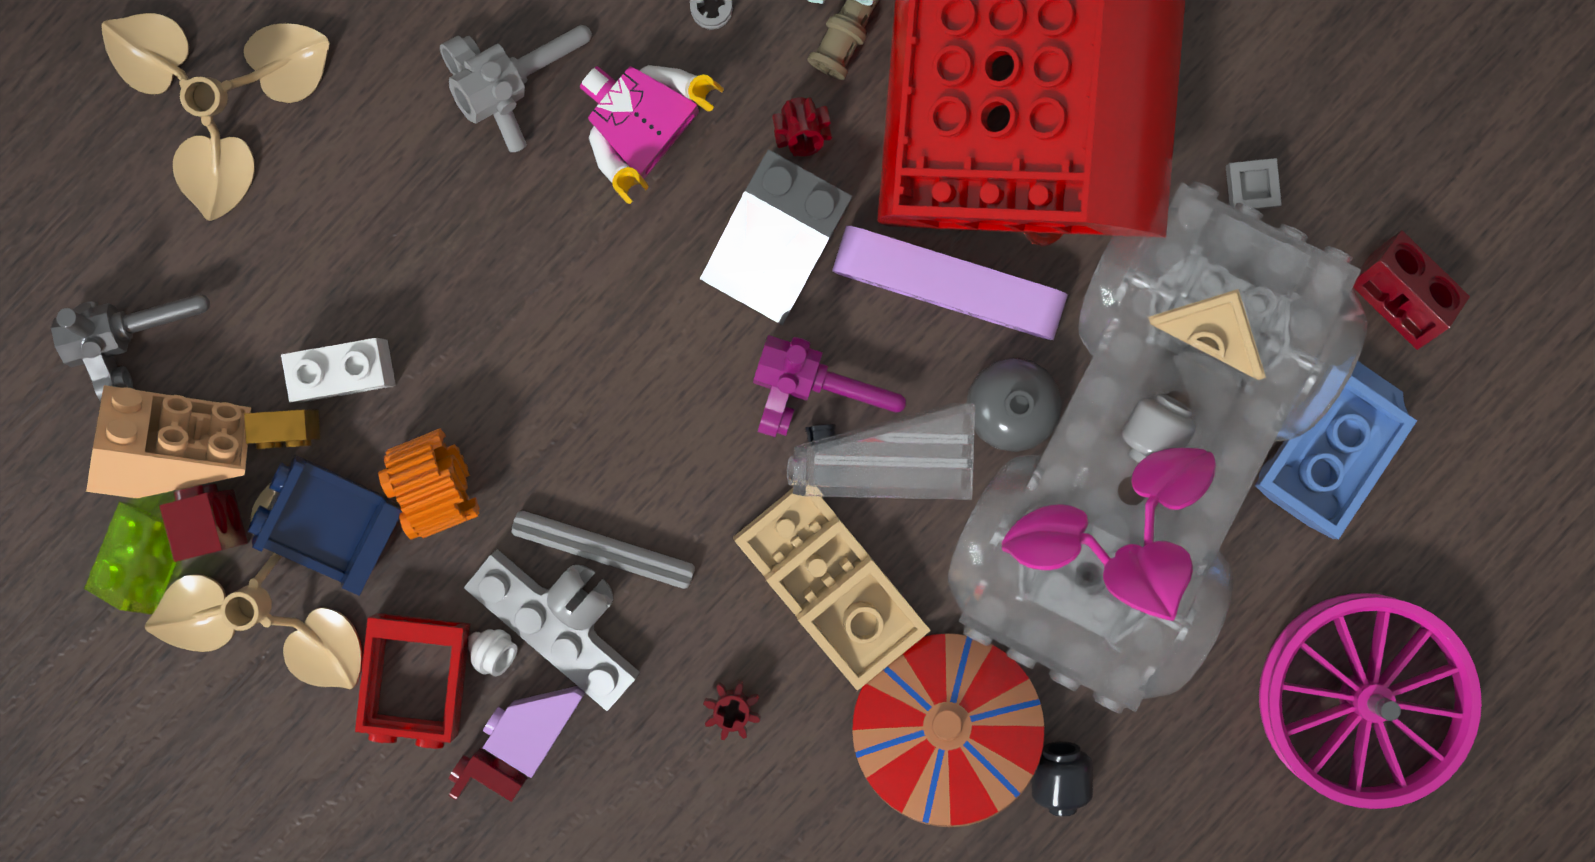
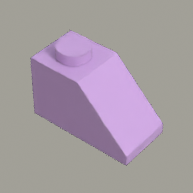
[483,686,585,778]

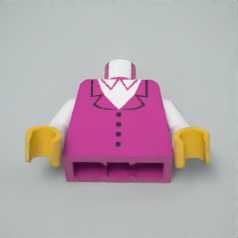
[580,65,724,204]

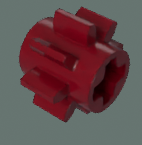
[772,97,832,157]
[703,681,761,740]

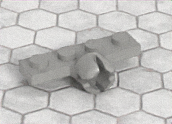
[464,549,640,711]

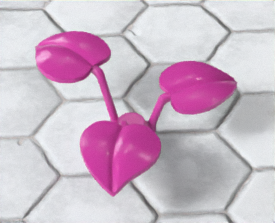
[1001,448,1216,621]

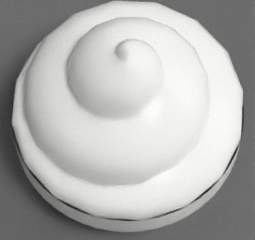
[468,629,517,677]

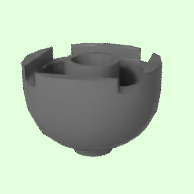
[966,357,1062,452]

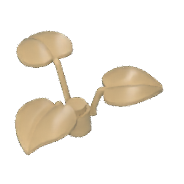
[102,13,330,221]
[145,483,363,689]

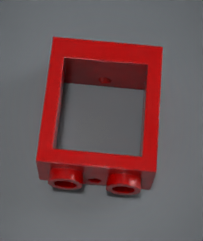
[355,613,471,749]

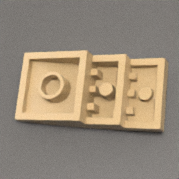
[733,477,931,691]

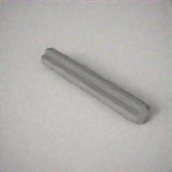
[512,511,695,589]

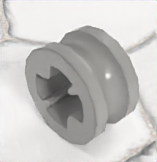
[690,0,733,30]

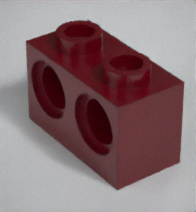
[1349,230,1470,350]
[159,483,248,562]

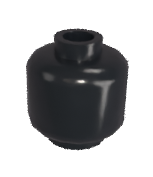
[1031,741,1093,816]

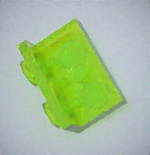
[84,501,176,615]

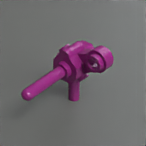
[753,335,906,437]

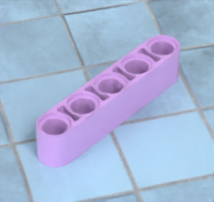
[832,226,1068,340]

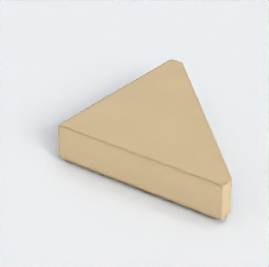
[1148,289,1266,380]

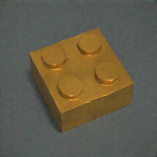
[244,410,320,449]

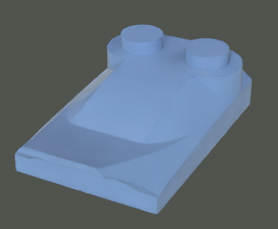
[1255,361,1417,539]

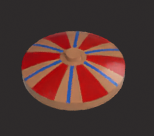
[852,634,1044,827]

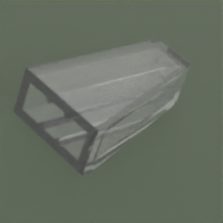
[787,403,975,500]

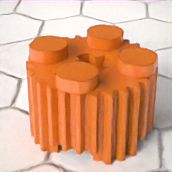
[378,428,480,540]

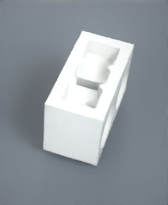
[281,338,396,402]

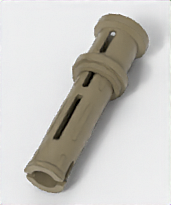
[807,0,879,80]

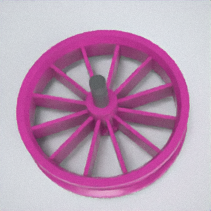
[1259,593,1482,809]

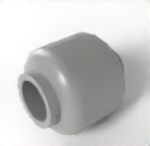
[1122,392,1196,462]

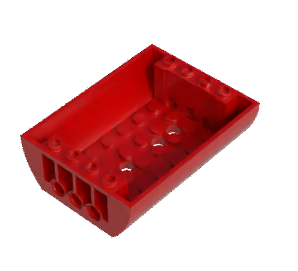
[878,0,1185,238]

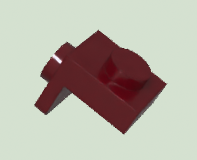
[448,748,528,802]

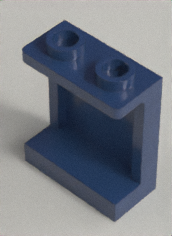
[247,455,402,596]

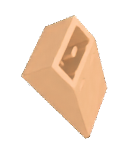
[86,385,251,498]

